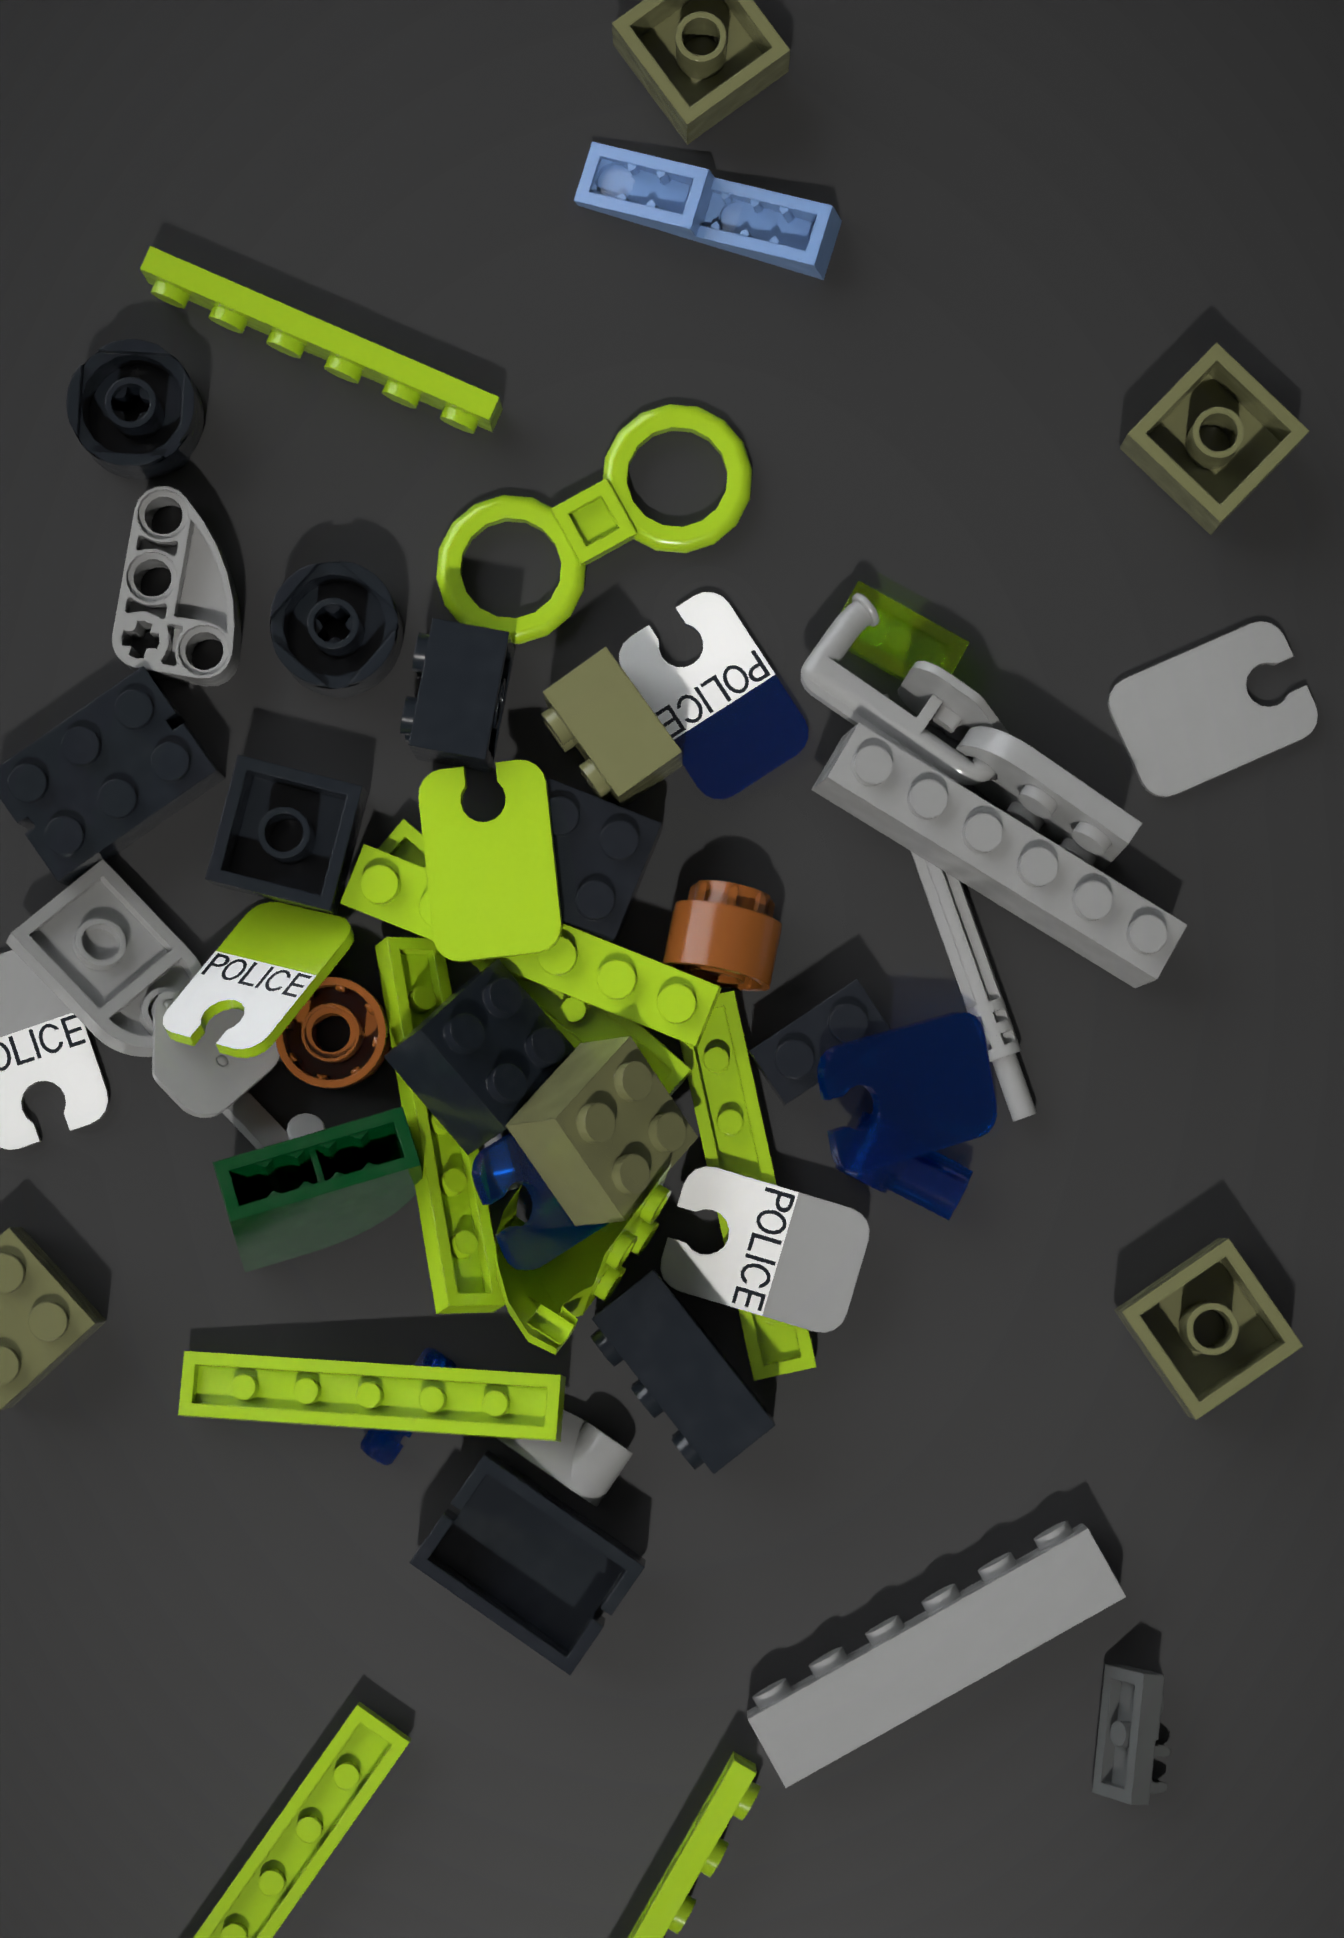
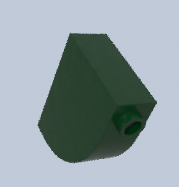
[212,1107,422,1272]

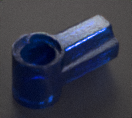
[835,1111,973,1220]

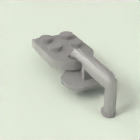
[801,593,1142,872]
[6,859,325,1149]

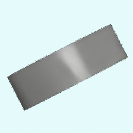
[112,486,242,687]

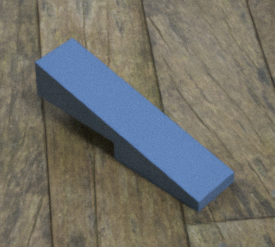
[574,141,842,280]

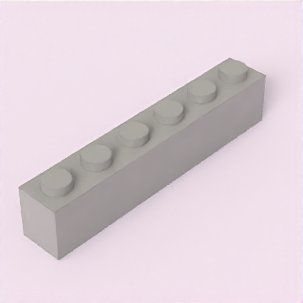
[811,723,1187,988]
[747,1521,1126,1788]

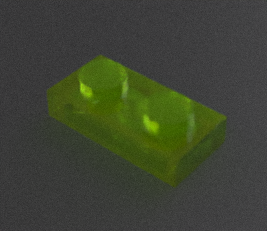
[841,581,970,681]

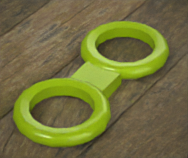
[436,404,753,644]

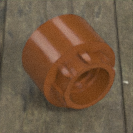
[663,880,783,991]
[275,977,391,1090]

